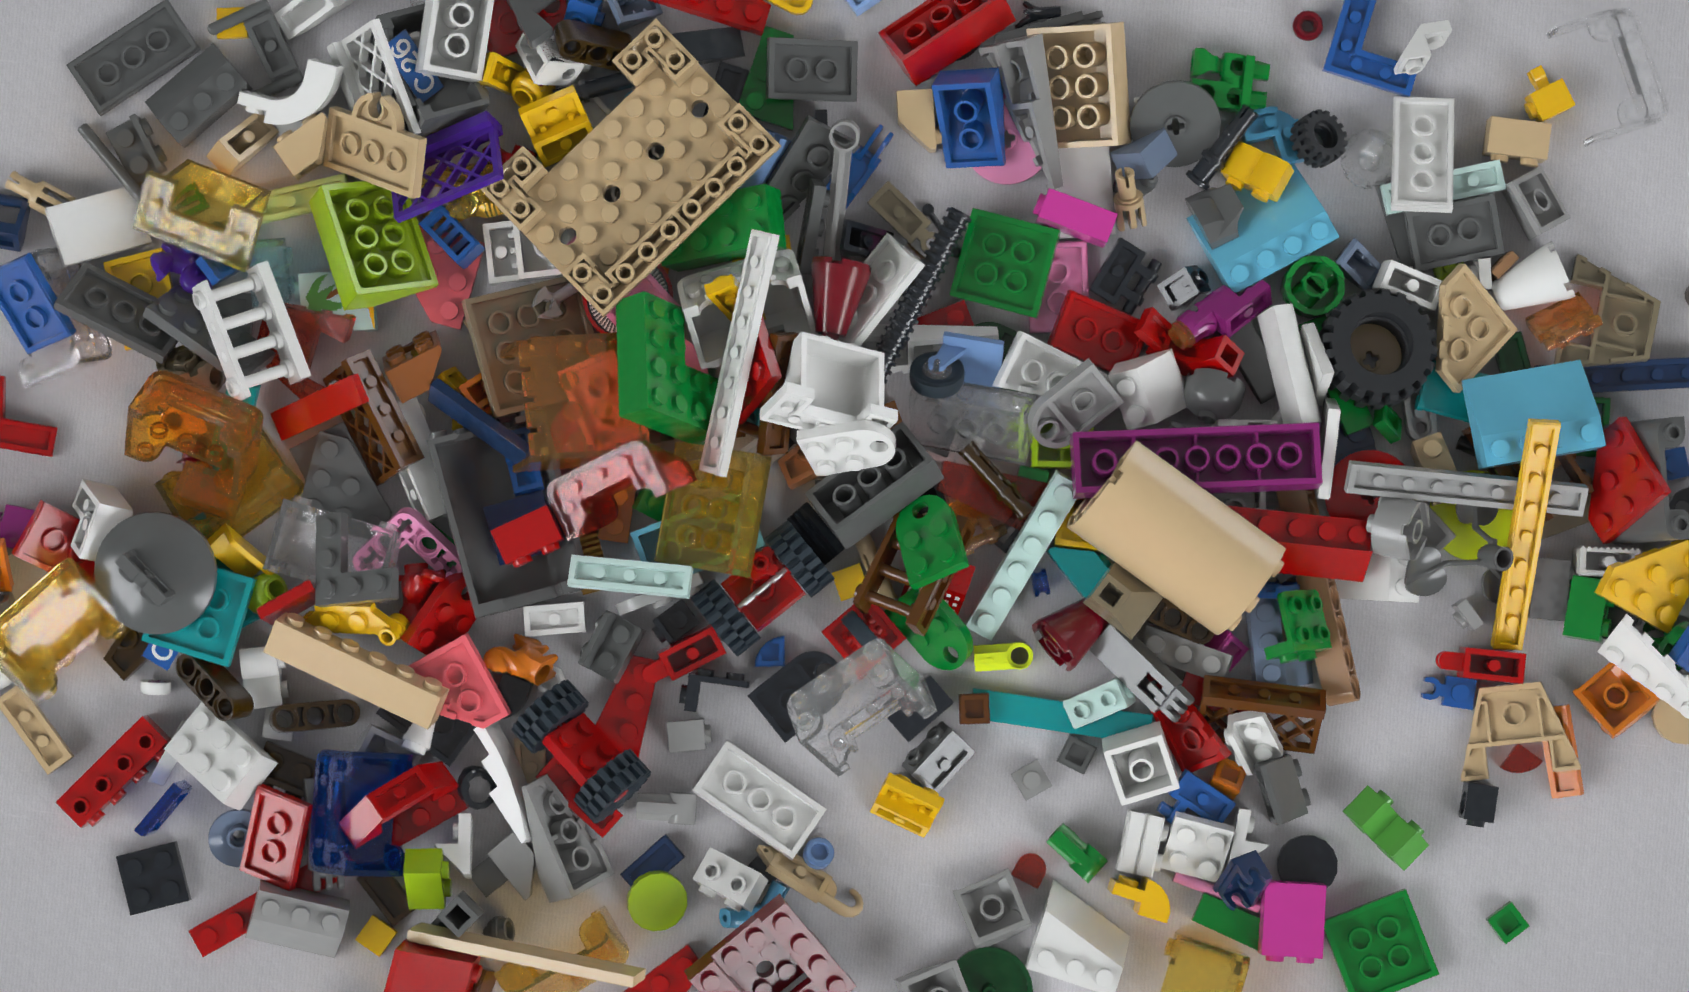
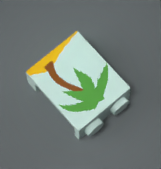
[294,271,378,337]

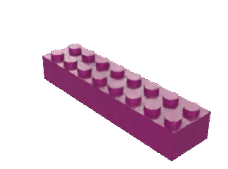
[1070,423,1323,499]

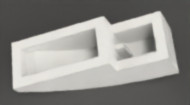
[274,0,356,40]

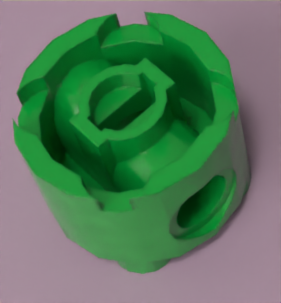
[1280,255,1345,319]

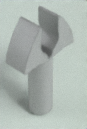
[531,283,578,319]

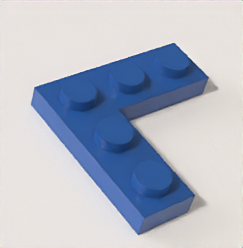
[1322,0,1417,97]

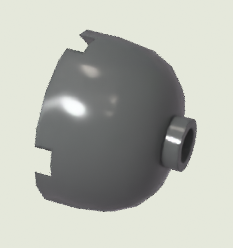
[1184,368,1246,424]

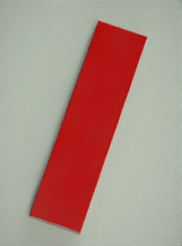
[270,373,369,441]

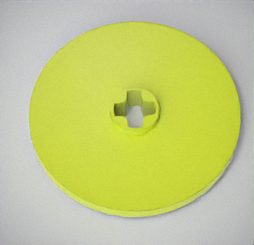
[1429,470,1513,560]

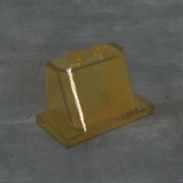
[132,159,271,272]

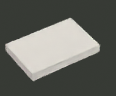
[1055,146,1116,239]
[45,187,152,267]
[1315,398,1341,500]

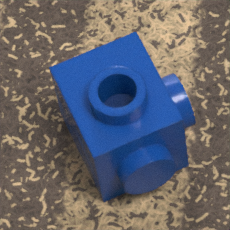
[564,0,606,27]

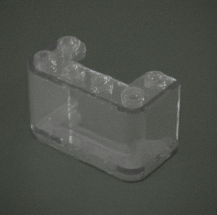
[787,639,937,777]

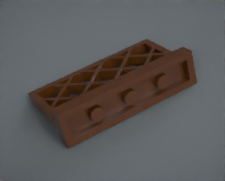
[322,349,425,486]
[1199,675,1326,754]

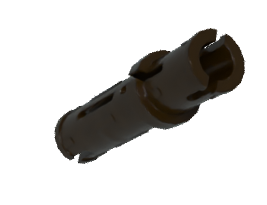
[958,440,1034,521]

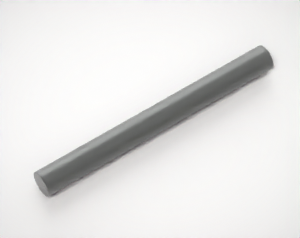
[78,123,161,219]

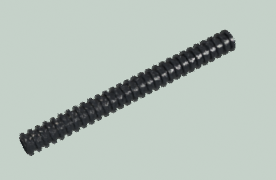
[876,207,972,384]

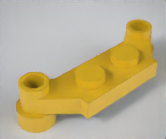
[303,602,410,646]

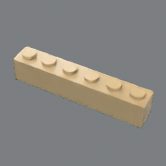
[263,612,450,730]

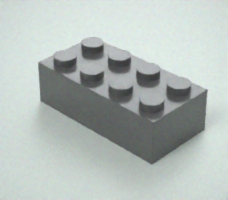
[804,421,944,550]

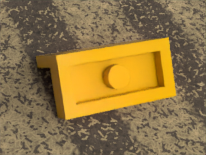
[207,523,274,578]

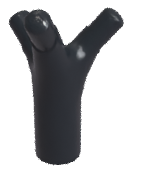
[1015,1,1061,29]

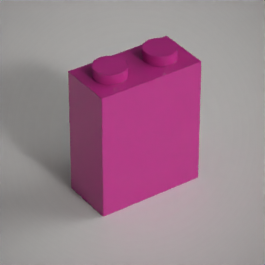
[1033,188,1118,248]
[1258,880,1327,964]

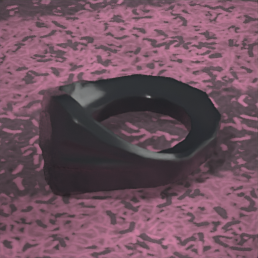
[457,765,497,810]

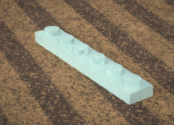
[965,470,1076,641]

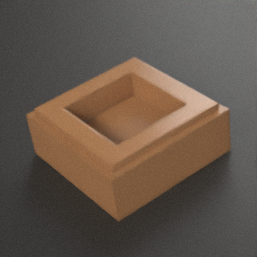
[1491,251,1519,282]

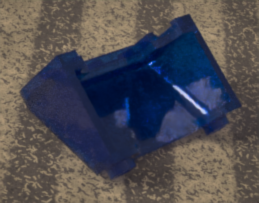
[309,749,413,877]

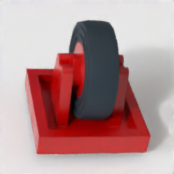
[821,604,907,678]

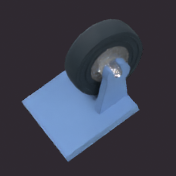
[909,331,1004,399]

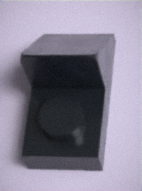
[840,219,894,258]

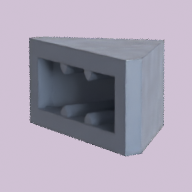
[608,0,663,31]
[1110,127,1178,179]
[1334,238,1381,290]

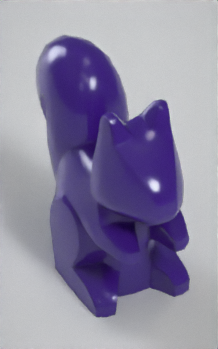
[150,230,212,294]

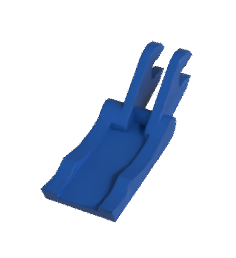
[826,124,894,209]

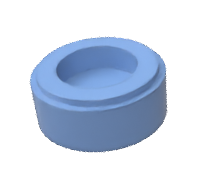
[803,837,834,870]

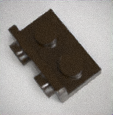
[262,741,324,799]

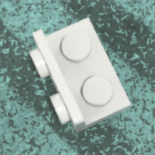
[1224,711,1283,776]

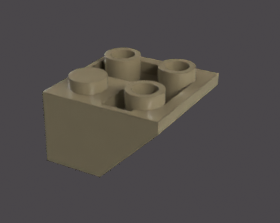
[1083,562,1163,640]

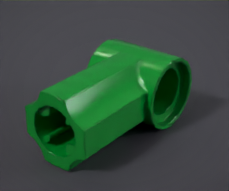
[1046,823,1108,883]

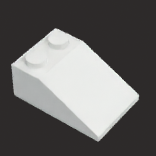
[1335,554,1419,603]

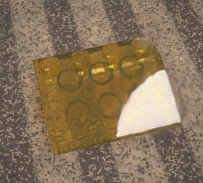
[654,441,772,578]

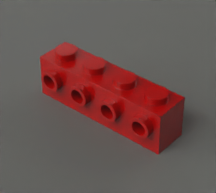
[55,715,171,828]

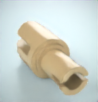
[1113,167,1147,232]
[5,171,76,216]

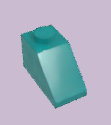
[1046,547,1111,598]

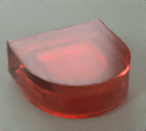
[1011,853,1046,889]

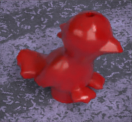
[398,563,446,624]

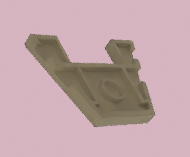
[1553,254,1661,367]

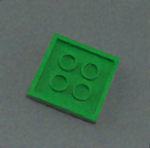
[949,208,1061,319]
[1324,888,1439,992]

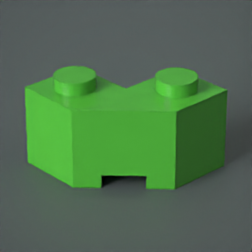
[1343,785,1429,871]

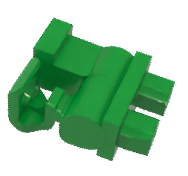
[1189,48,1270,113]

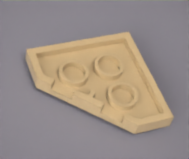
[1435,264,1518,393]

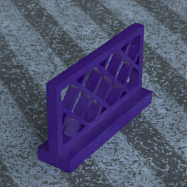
[391,110,504,223]

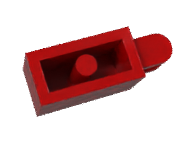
[641,624,726,683]
[1435,647,1526,684]

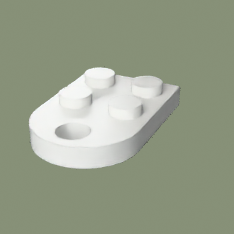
[796,420,896,477]

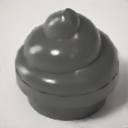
[482,916,515,941]

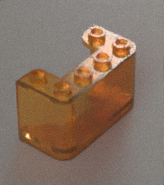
[124,370,264,501]

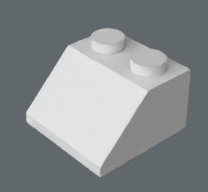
[1108,348,1187,430]

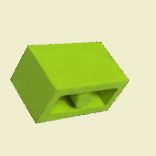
[403,848,452,910]

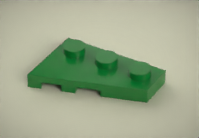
[739,25,794,131]

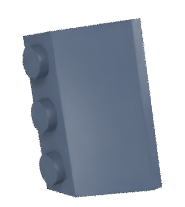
[1245,598,1314,686]

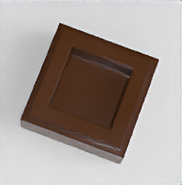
[958,693,990,724]

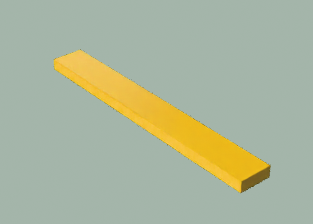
[1490,418,1561,650]

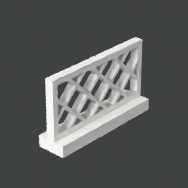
[327,18,421,135]

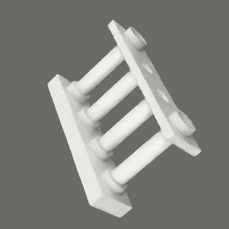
[192,261,312,403]

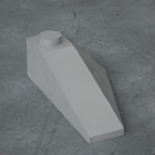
[522,774,614,903]

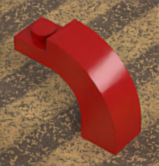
[1134,306,1245,378]

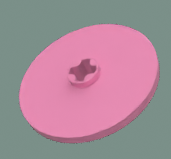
[972,94,1042,185]

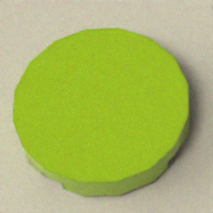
[626,870,687,931]

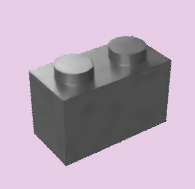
[1528,558,1575,621]

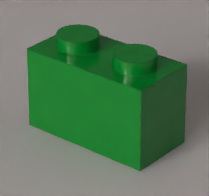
[1562,575,1615,644]

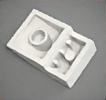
[482,221,575,286]

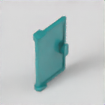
[1414,359,1489,423]

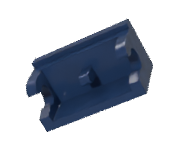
[1213,850,1273,911]

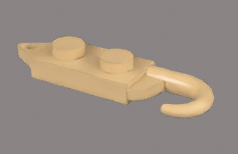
[756,845,864,917]

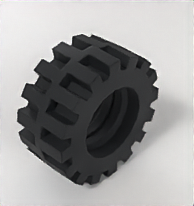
[1290,109,1348,168]

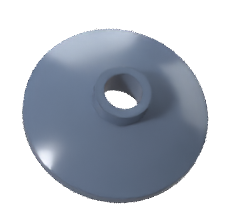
[208,809,252,867]

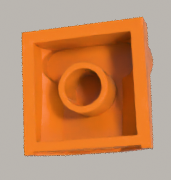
[1572,662,1660,739]

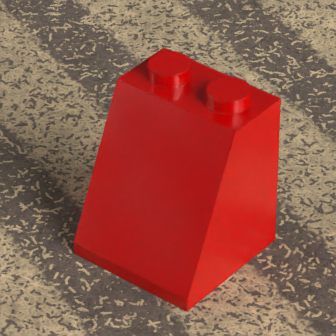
[384,938,483,992]

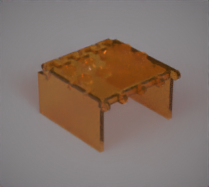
[500,332,661,472]

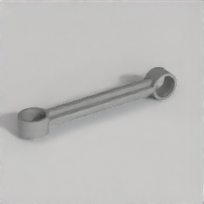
[823,119,860,260]

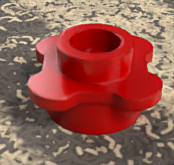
[745,547,778,581]

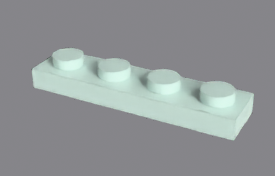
[1380,159,1506,216]
[567,554,693,599]

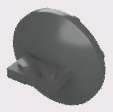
[94,512,217,635]

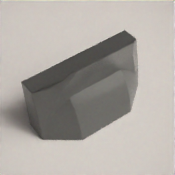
[1185,184,1244,250]

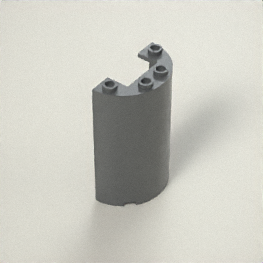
[426,409,585,619]

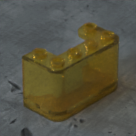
[0,558,127,705]

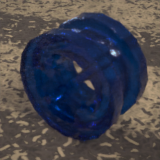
[1031,568,1050,597]

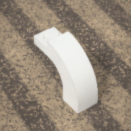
[237,58,344,125]

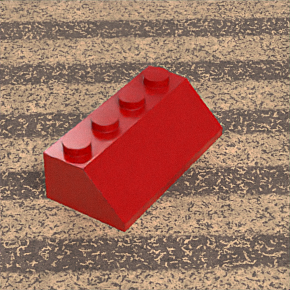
[878,0,1016,86]

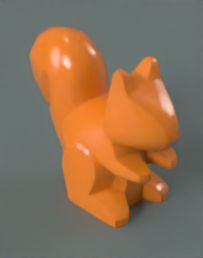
[483,634,558,686]

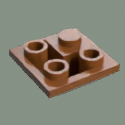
[382,330,442,404]

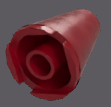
[811,256,872,341]
[1032,597,1110,672]

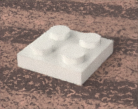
[1161,811,1235,883]

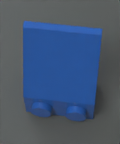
[932,67,1006,169]

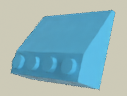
[1186,164,1339,294]
[1461,360,1606,470]

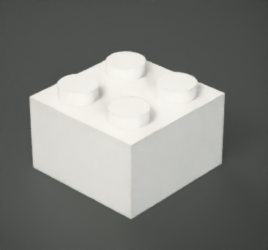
[1102,721,1180,806]

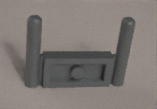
[207,0,304,107]

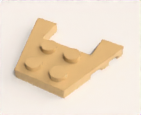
[1461,682,1581,782]

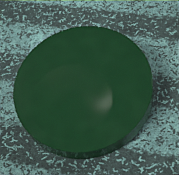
[957,946,1033,992]

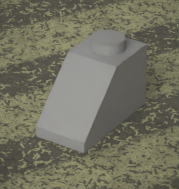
[487,832,536,901]

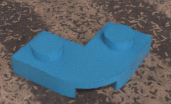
[1242,107,1304,165]

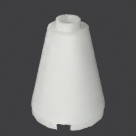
[1488,241,1576,311]

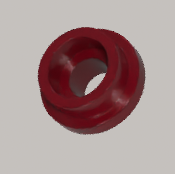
[1292,11,1323,41]

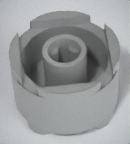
[1366,497,1430,560]

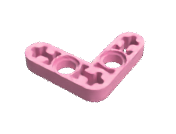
[353,507,462,577]

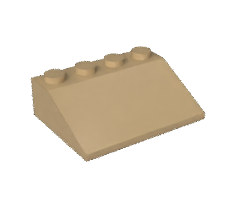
[1026,22,1131,149]

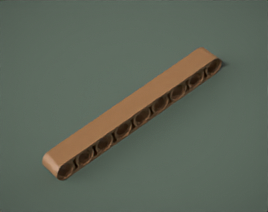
[1276,490,1361,706]

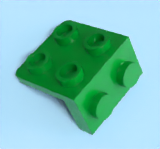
[1264,589,1332,664]

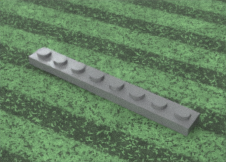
[1344,460,1589,517]

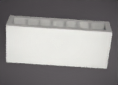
[1257,304,1322,424]

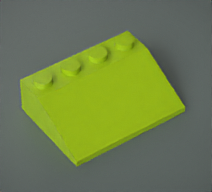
[309,181,439,311]

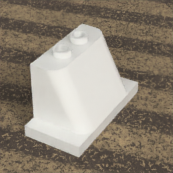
[760,332,898,442]

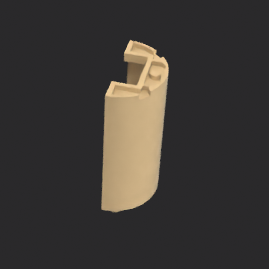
[1067,440,1286,635]

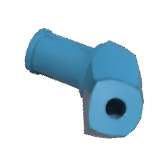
[719,879,790,929]

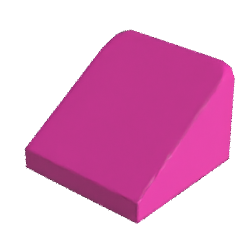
[1204,630,1249,672]

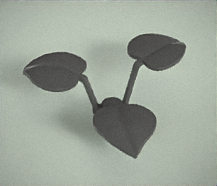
[1404,472,1514,604]

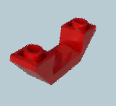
[339,761,459,849]

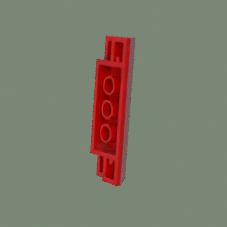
[1227,505,1373,582]

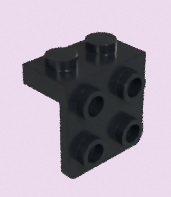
[679,668,750,712]

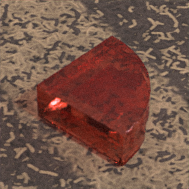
[1499,744,1543,773]

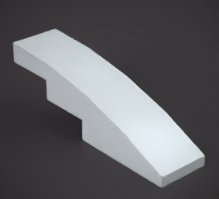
[474,722,532,843]

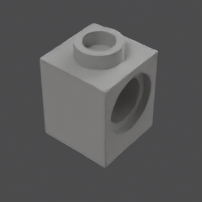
[667,718,712,753]

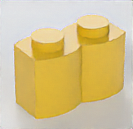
[1221,141,1294,203]

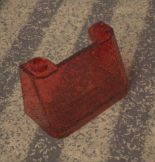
[547,439,697,542]

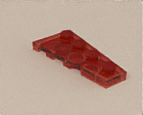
[936,461,1049,531]

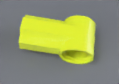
[973,641,1033,672]

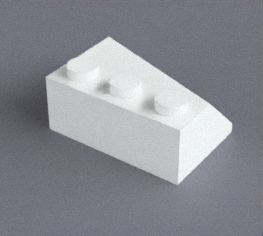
[1025,879,1130,992]

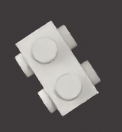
[693,847,769,912]

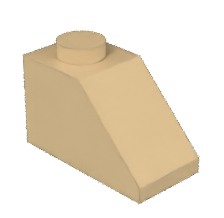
[206,114,279,178]

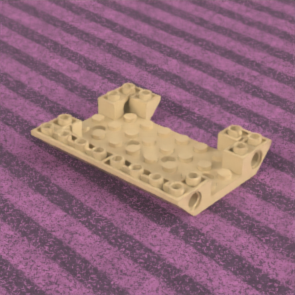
[481,18,782,317]

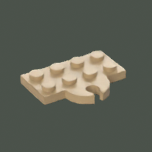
[323,92,427,199]

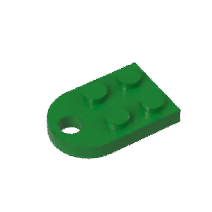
[896,495,969,590]
[884,588,973,670]

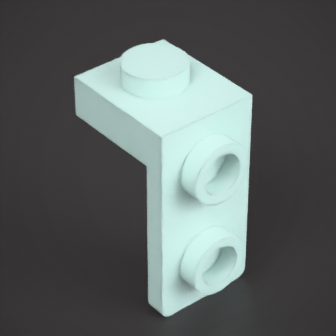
[1063,677,1136,729]

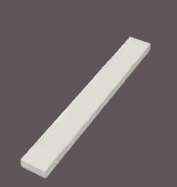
[699,229,780,477]

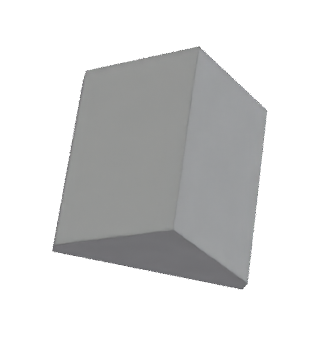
[1501,166,1570,241]

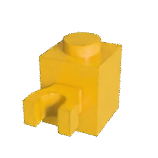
[1524,65,1576,123]

